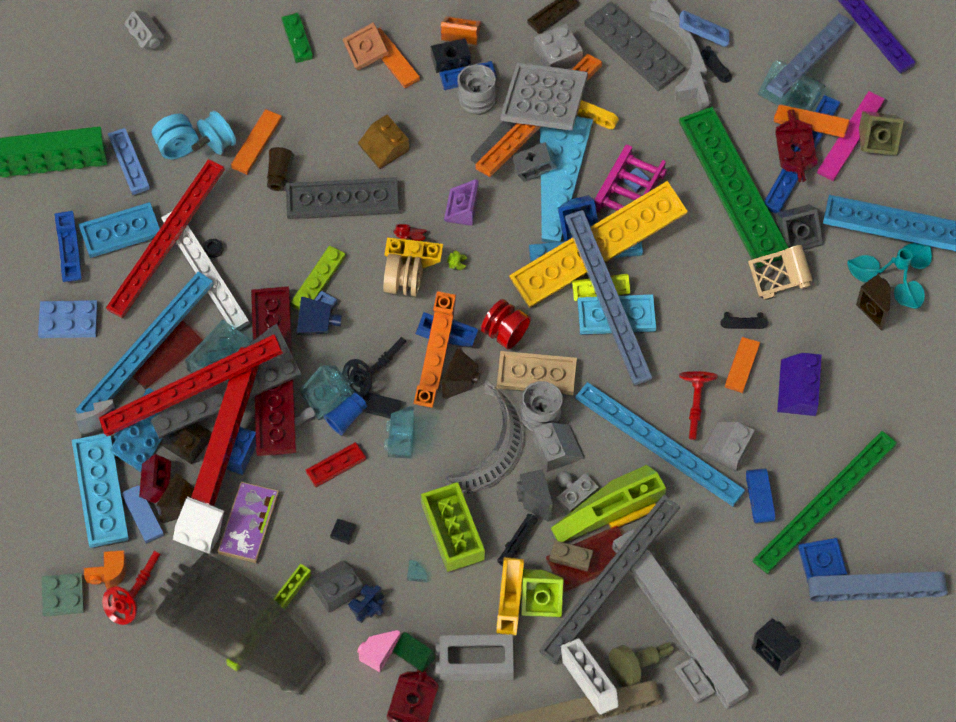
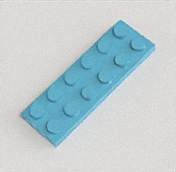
[72,434,129,548]

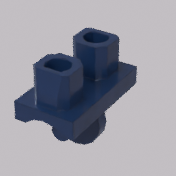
[348,584,384,623]

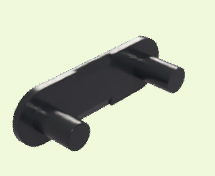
[701,46,732,83]
[720,312,768,329]

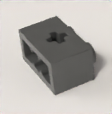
[512,142,557,182]

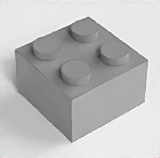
[534,24,583,69]

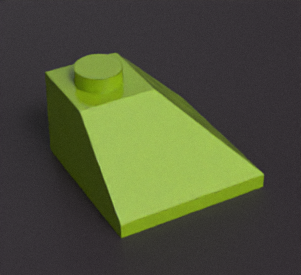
[521,569,563,617]

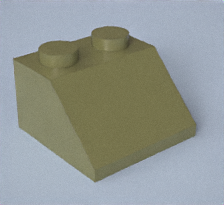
[859,111,904,156]

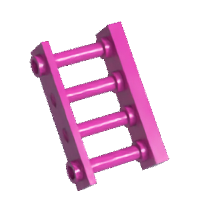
[594,144,667,213]

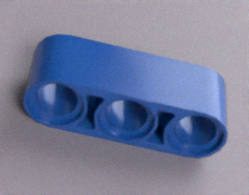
[746,468,775,523]

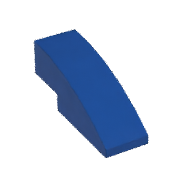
[415,312,478,347]

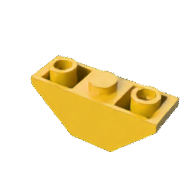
[384,237,443,269]

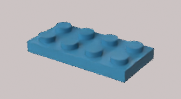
[79,202,160,258]

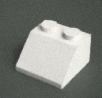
[173,497,224,554]

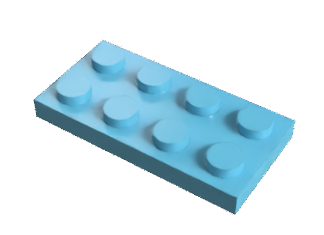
[577,294,656,335]

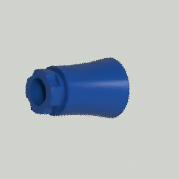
[324,393,367,436]

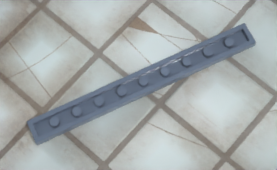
[565,210,652,386]

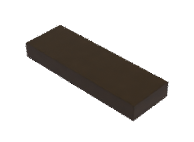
[527,0,579,34]

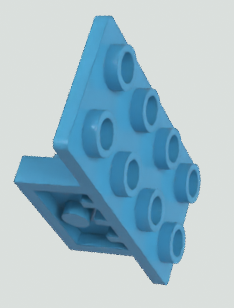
[110,388,162,472]

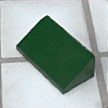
[393,631,436,672]

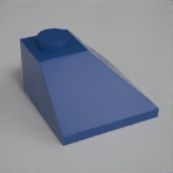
[558,195,598,242]

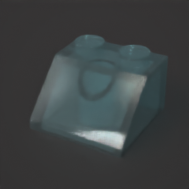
[299,365,354,420]
[384,406,415,459]

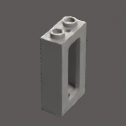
[436,634,514,681]

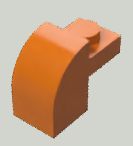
[84,550,126,589]

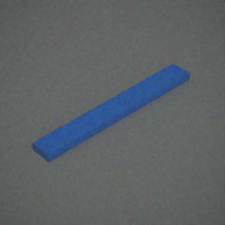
[764,95,840,213]

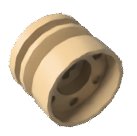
[384,253,423,297]

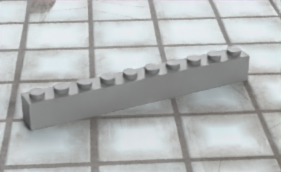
[612,529,749,709]

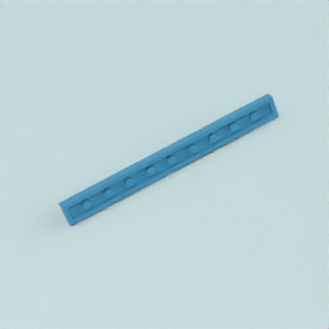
[75,271,214,414]
[576,382,745,507]

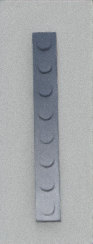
[766,13,854,98]

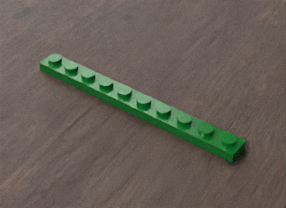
[753,431,897,575]

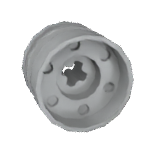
[458,64,496,114]
[521,381,563,431]

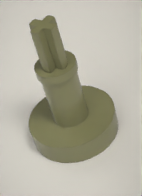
[609,642,674,687]

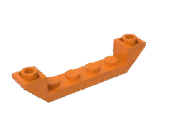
[414,291,456,408]

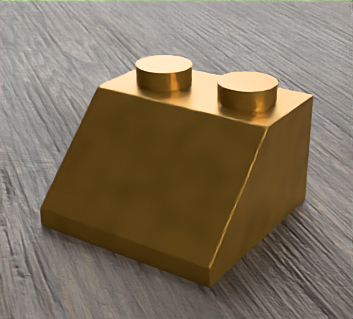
[358,114,409,169]

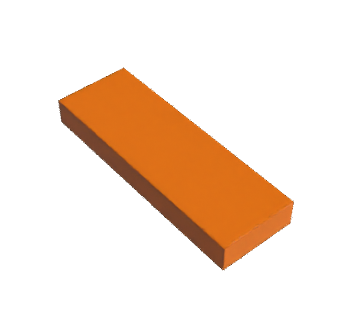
[725,337,760,393]

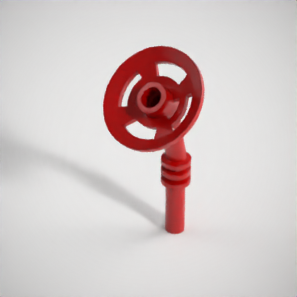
[679,371,718,440]
[102,551,161,625]

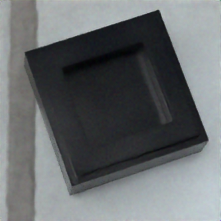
[330,518,356,544]

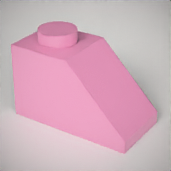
[357,630,401,672]

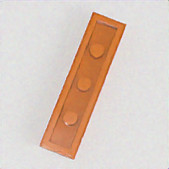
[378,28,420,88]
[774,104,850,138]
[231,109,282,175]

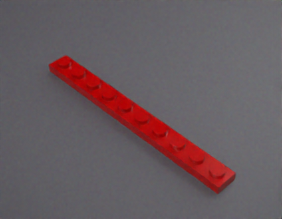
[106,159,225,318]
[99,334,283,437]

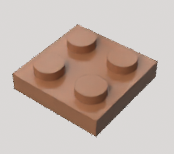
[342,22,389,71]

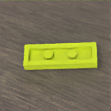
[572,273,630,301]

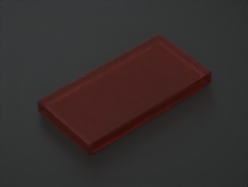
[132,320,203,389]

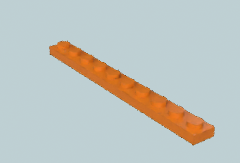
[475,54,602,177]

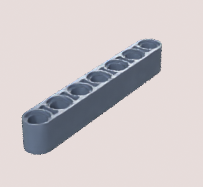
[808,572,948,602]

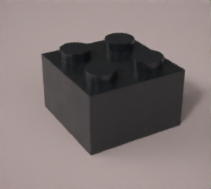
[752,618,802,676]

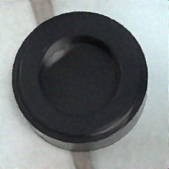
[203,239,223,258]

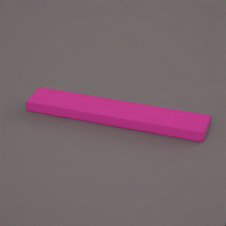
[817,91,885,181]

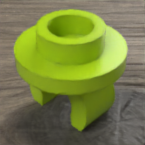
[447,251,467,270]

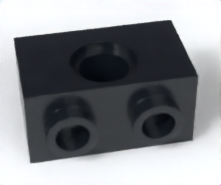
[431,38,471,73]

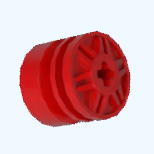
[481,299,531,350]

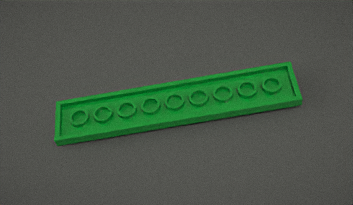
[679,107,788,268]

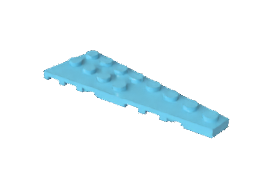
[540,116,593,243]

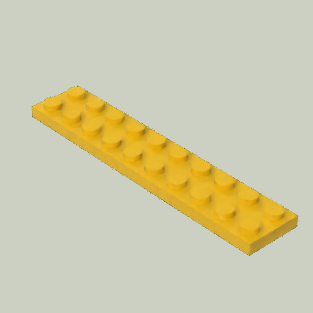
[509,181,688,308]

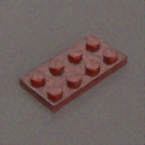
[546,525,622,593]

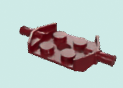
[775,109,818,182]
[387,667,439,722]

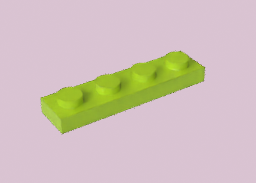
[290,245,346,310]

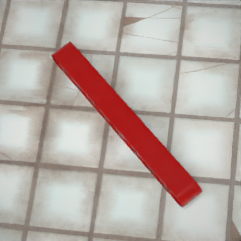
[191,347,260,507]

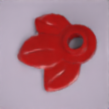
[394,224,427,241]

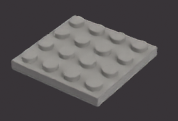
[500,63,588,131]

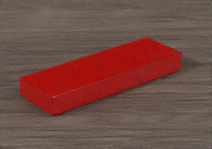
[305,442,366,488]

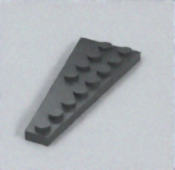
[151,324,301,439]

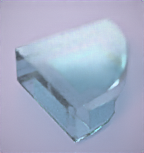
[407,560,427,583]

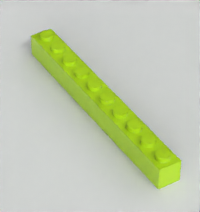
[226,563,311,671]

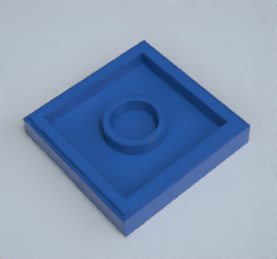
[798,538,847,582]

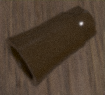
[267,147,294,191]

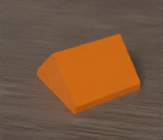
[441,16,481,45]

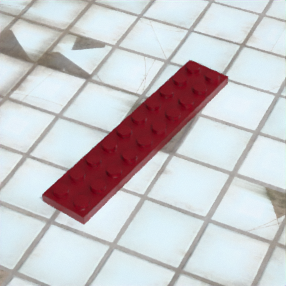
[251,286,296,456]

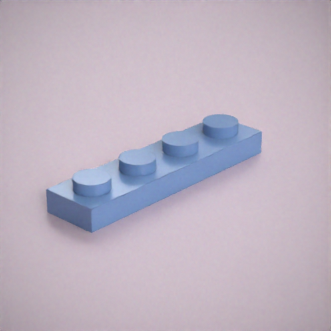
[108,128,150,195]

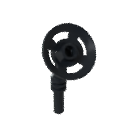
[342,337,406,397]

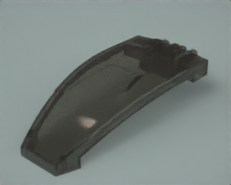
[155,552,326,695]

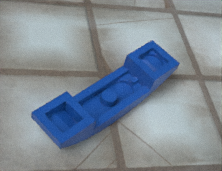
[54,211,82,282]

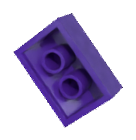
[777,353,822,416]

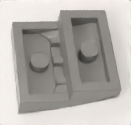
[75,399,115,438]

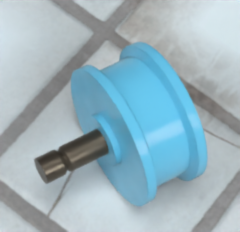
[191,111,236,155]

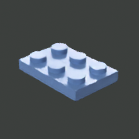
[38,300,98,338]

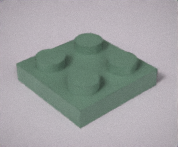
[42,573,84,617]

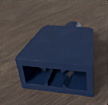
[297,297,342,335]

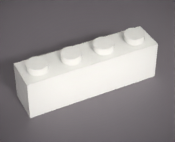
[561,638,618,715]

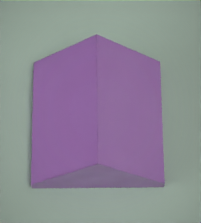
[444,179,479,226]

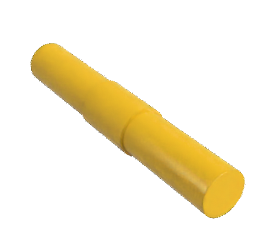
[609,503,656,530]

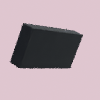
[362,392,402,420]

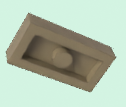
[549,540,593,571]

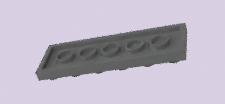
[584,1,685,91]
[286,177,399,219]

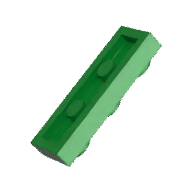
[281,13,313,63]

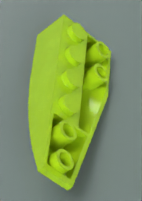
[551,465,666,543]

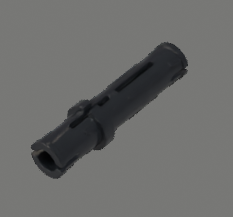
[497,513,538,566]

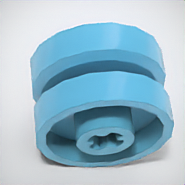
[152,114,199,160]

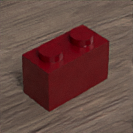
[139,454,171,504]

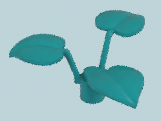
[847,243,932,309]

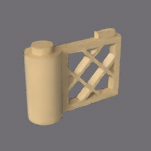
[748,245,813,300]

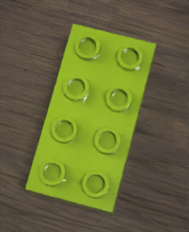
[421,482,485,572]

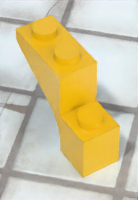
[496,557,524,635]

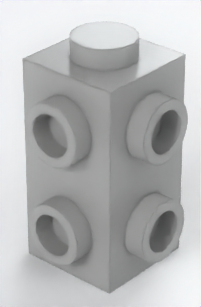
[124,10,164,49]

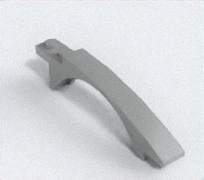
[649,0,711,111]

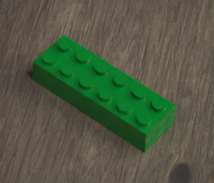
[0,126,107,178]

